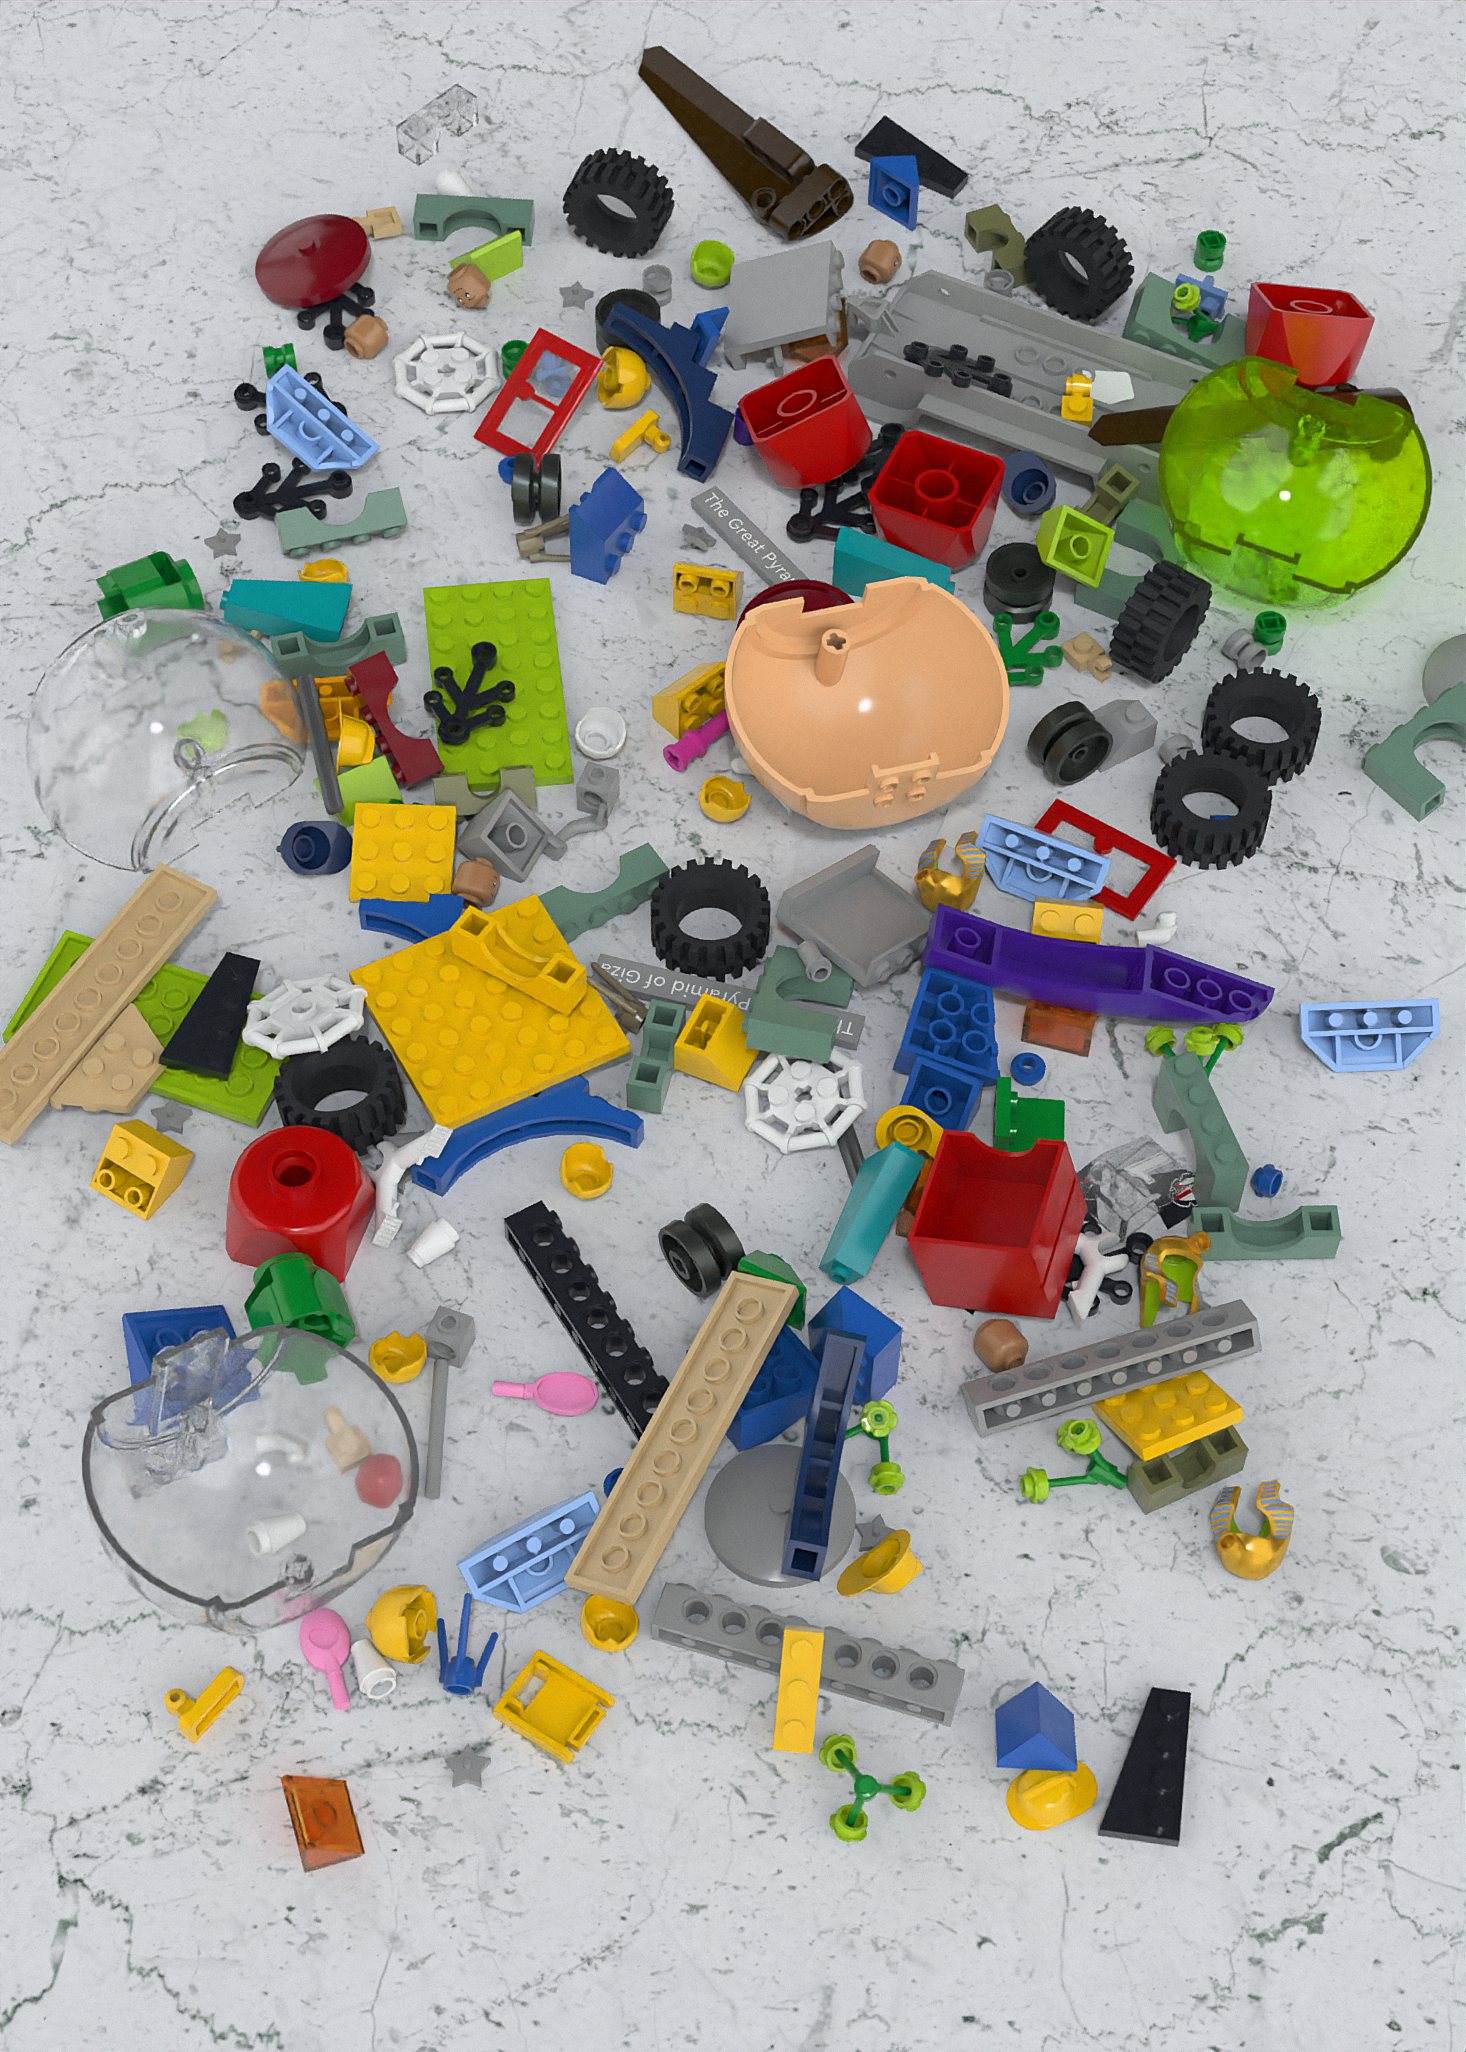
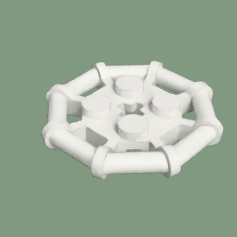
[392,330,502,416]
[242,972,368,1060]
[741,1047,868,1155]

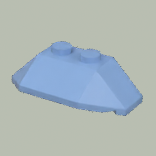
[266,363,380,472]
[975,813,1113,902]
[1299,998,1440,1072]
[456,1491,601,1614]

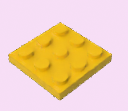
[349,802,457,904]
[1091,1370,1244,1462]

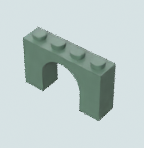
[1122,272,1247,389]
[1074,500,1200,622]
[1364,681,1466,822]
[742,945,855,1064]
[1152,1051,1250,1213]

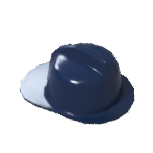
[1001,451,1056,515]
[276,821,353,875]

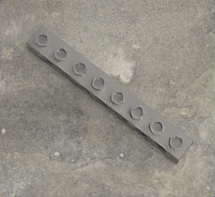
[962,1299,1262,1437]
[651,1582,965,1727]

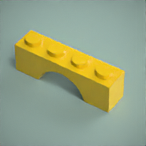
[450,905,587,1016]

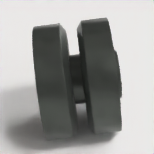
[595,289,661,363]
[511,453,561,522]
[983,542,1056,624]
[1027,701,1113,786]
[658,1203,746,1297]

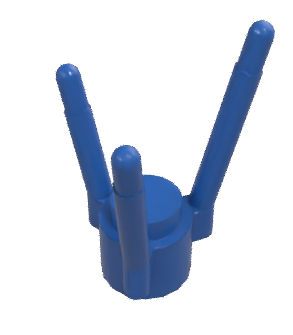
[437,1593,498,1695]

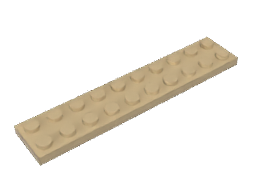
[0,863,218,1146]
[564,1271,800,1606]

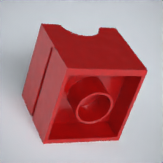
[907,1129,1087,1319]

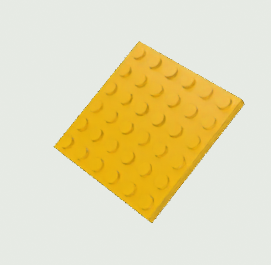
[349,893,631,1130]

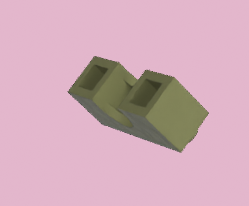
[964,203,1033,289]
[1073,463,1141,527]
[432,764,537,822]
[1126,1425,1249,1515]

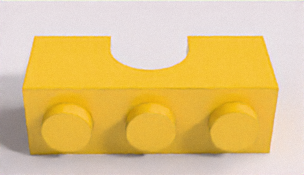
[773,1625,825,1754]

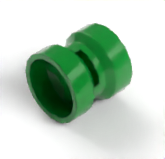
[1193,230,1226,272]
[501,340,532,380]
[262,343,297,377]
[1252,611,1287,656]

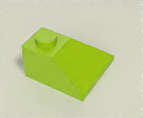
[1035,504,1115,589]

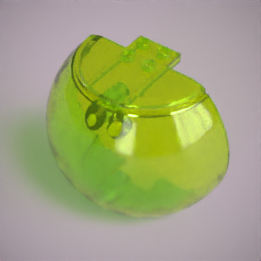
[1157,356,1432,611]

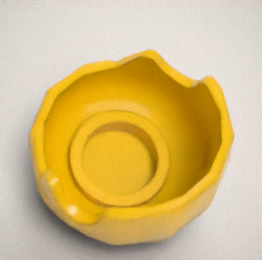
[298,558,349,583]
[698,775,752,823]
[559,1142,613,1200]
[368,1330,427,1384]
[580,1594,640,1653]

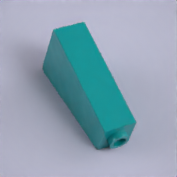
[832,526,955,597]
[219,579,353,642]
[818,1141,926,1286]

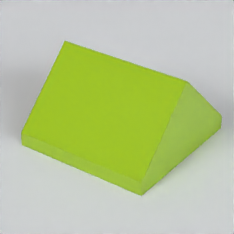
[448,230,523,283]
[313,754,403,828]

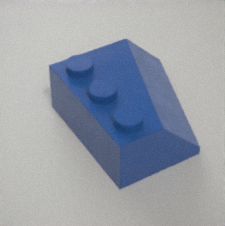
[569,467,647,585]
[892,965,1000,1087]
[807,1285,903,1407]

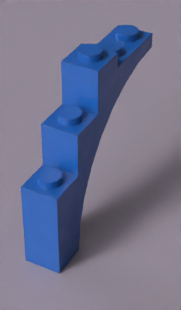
[358,893,465,944]
[410,1074,644,1197]

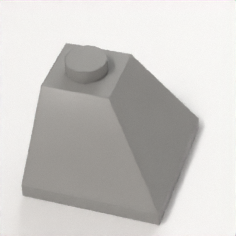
[1092,699,1158,773]
[455,789,554,883]

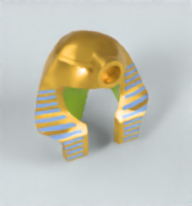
[914,830,986,912]
[1139,1231,1211,1329]
[1210,1480,1294,1580]

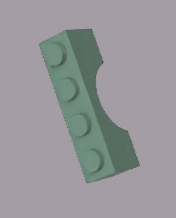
[413,194,535,246]
[274,487,408,558]
[270,612,407,681]
[538,842,670,942]
[1187,1205,1341,1261]

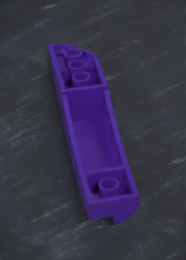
[920,903,1275,1023]

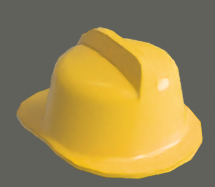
[336,696,375,774]
[875,1105,944,1178]
[837,1529,923,1597]
[1006,1760,1098,1831]

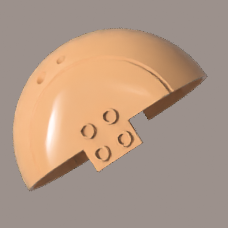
[724,576,1010,830]

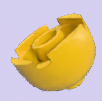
[597,346,651,409]
[366,1584,437,1664]

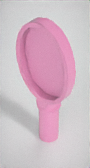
[493,1372,598,1416]
[299,1608,351,1710]

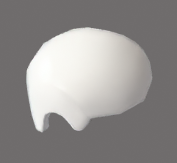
[575,707,626,760]

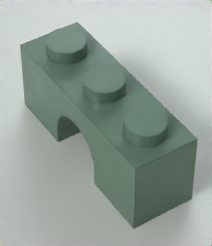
[626,999,686,1114]

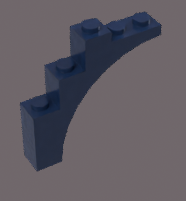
[602,301,735,484]
[781,1328,867,1582]

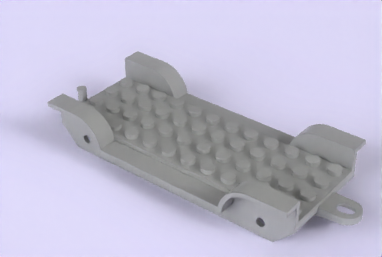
[845,270,1259,520]

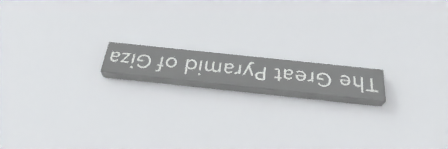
[691,486,809,587]
[592,954,865,1050]

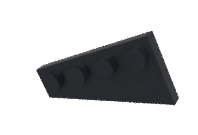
[855,115,968,199]
[158,952,261,1081]
[1098,1687,1191,1847]

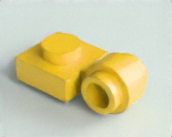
[1061,374,1093,428]

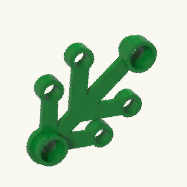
[989,611,1064,686]

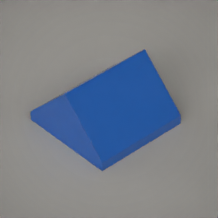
[868,155,919,231]
[899,1055,984,1132]
[995,1681,1077,1772]

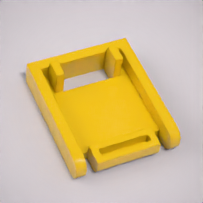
[493,1649,616,1765]

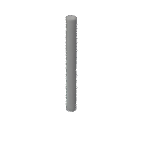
[424,1359,449,1499]

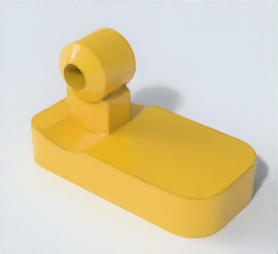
[609,409,671,464]
[164,1666,244,1743]

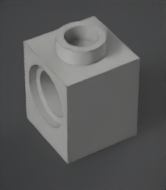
[576,761,620,819]
[424,1305,476,1369]

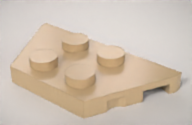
[49,1002,167,1114]

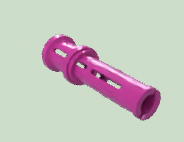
[663,708,730,772]

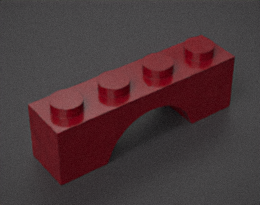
[344,650,445,791]

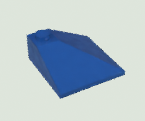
[122,1305,261,1430]
[686,1323,820,1451]

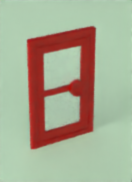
[473,327,604,473]
[1034,798,1177,922]

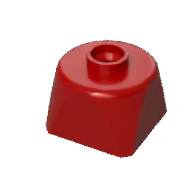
[1245,282,1375,392]
[737,355,873,489]
[868,430,1006,570]
[225,1125,376,1284]

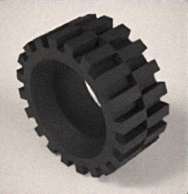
[562,148,675,259]
[1023,206,1134,321]
[1109,560,1212,683]
[1201,667,1322,786]
[1150,748,1272,870]
[651,857,770,983]
[273,1034,406,1157]

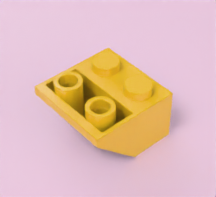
[673,561,744,621]
[652,661,726,741]
[1031,896,1104,945]
[674,993,761,1093]
[90,1119,194,1221]

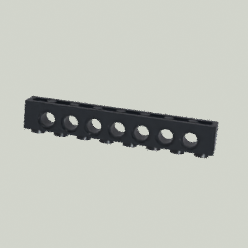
[504,1200,670,1442]

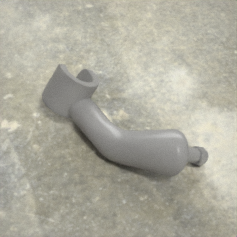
[543,803,608,861]

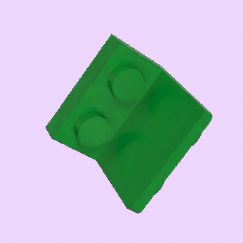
[993,1076,1065,1152]

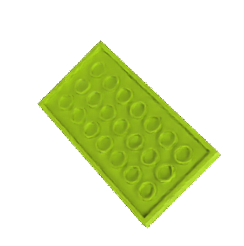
[423,578,574,792]
[2,930,291,1128]

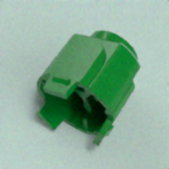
[96,551,205,654]
[244,1252,356,1383]

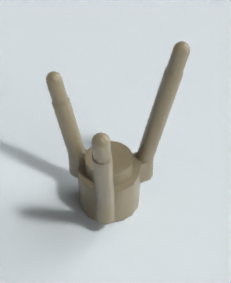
[515,513,571,563]
[587,962,648,1036]

